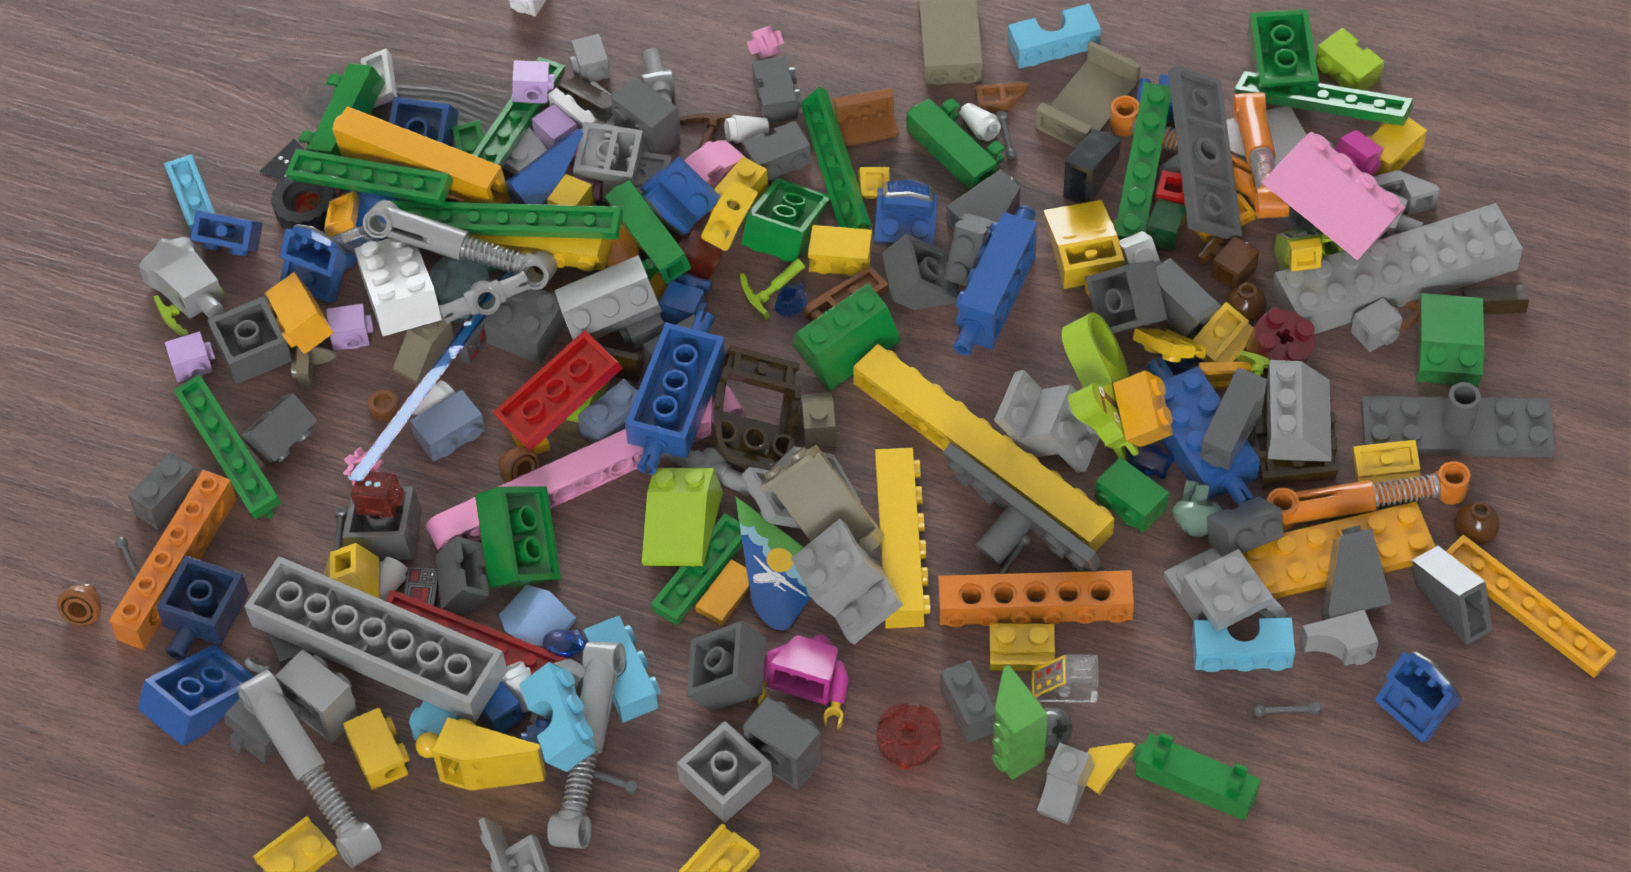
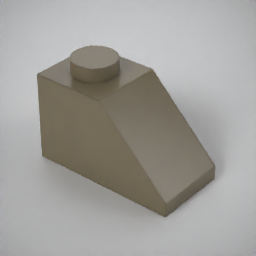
[393,317,455,385]
[801,392,837,449]

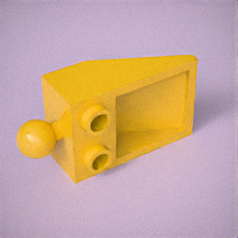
[1043,200,1124,297]
[415,717,547,791]

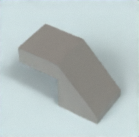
[1373,170,1440,215]

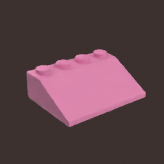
[1262,131,1405,260]

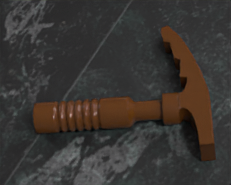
[679,112,734,149]

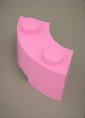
[684,140,746,189]

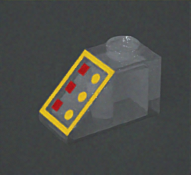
[1031,655,1099,702]

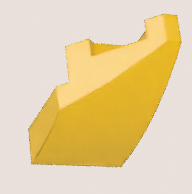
[1086,743,1137,795]

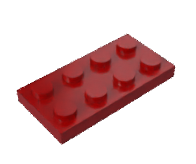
[493,330,623,452]

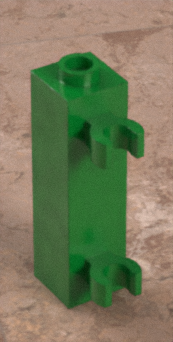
[298,63,385,156]
[907,98,1005,190]
[605,180,691,285]
[1132,732,1261,821]

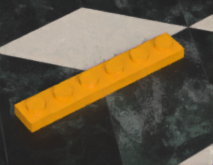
[1446,535,1617,678]

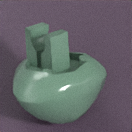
[1172,481,1222,538]

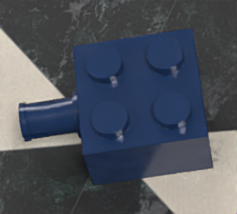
[156,555,249,661]

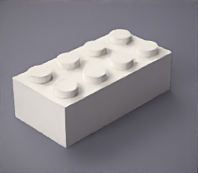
[354,238,442,336]

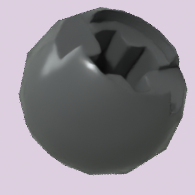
[1044,707,1073,749]

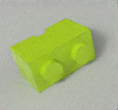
[1316,28,1384,91]

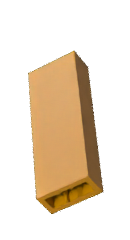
[332,106,510,204]

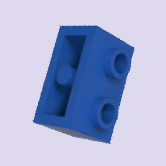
[190,210,263,256]

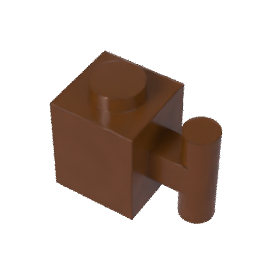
[1195,236,1259,289]

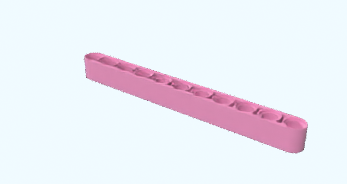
[426,385,745,552]

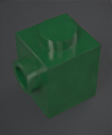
[1146,198,1186,251]

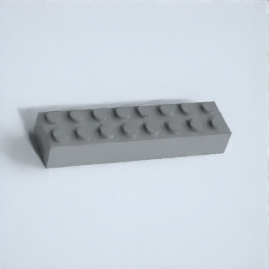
[1272,203,1523,334]
[244,556,508,723]

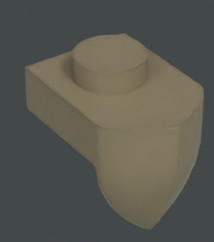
[291,346,336,391]

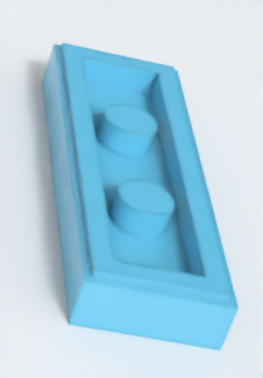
[164,154,215,233]

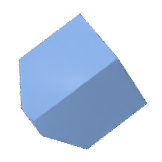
[499,585,576,651]

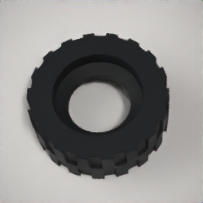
[271,176,338,231]

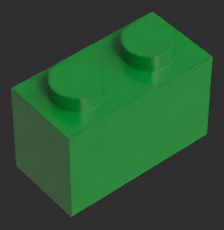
[1095,457,1169,533]

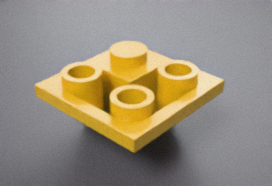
[324,543,379,598]

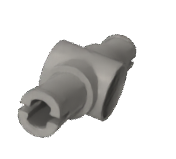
[642,48,675,104]
[439,271,531,324]
[663,448,750,497]

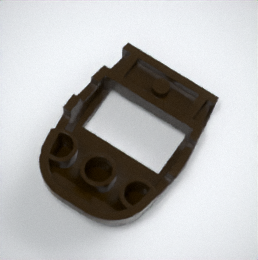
[711,345,801,470]
[1247,372,1339,488]

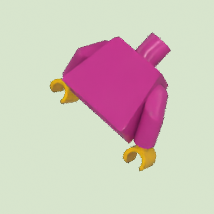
[749,634,849,729]

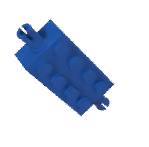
[953,205,1037,356]
[625,311,726,475]
[1147,357,1260,508]

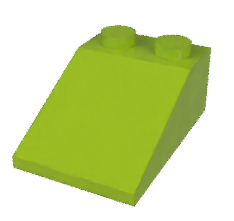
[642,468,723,566]

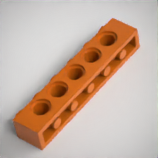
[109,470,237,650]
[938,570,1134,627]

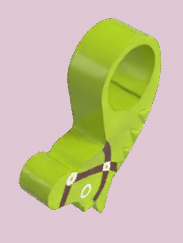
[1062,312,1139,460]

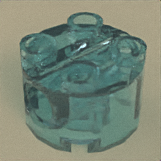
[429,256,491,322]

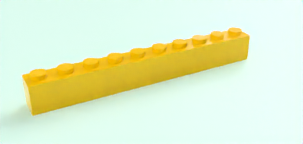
[853,344,1114,552]

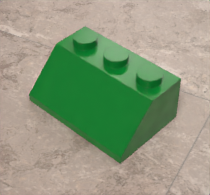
[792,283,901,392]
[475,486,561,588]

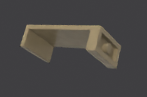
[918,0,983,85]
[1035,41,1141,148]
[760,445,884,553]

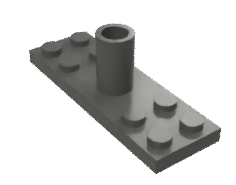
[1159,66,1242,240]
[1361,382,1555,457]
[943,443,1105,572]

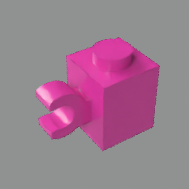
[1335,130,1384,176]

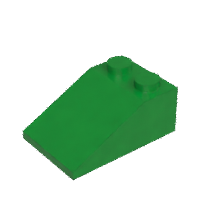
[1247,9,1319,87]
[741,178,831,262]
[1416,293,1484,387]

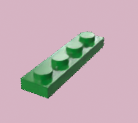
[650,513,743,626]

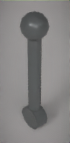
[996,111,1017,160]
[334,506,347,550]
[998,534,1030,574]
[115,537,138,579]
[1253,701,1322,717]
[591,770,638,795]

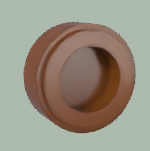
[368,389,400,421]

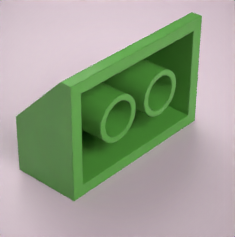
[992,665,1048,780]

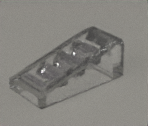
[335,226,382,253]

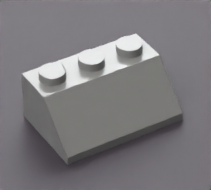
[554,255,662,340]
[1267,360,1332,462]

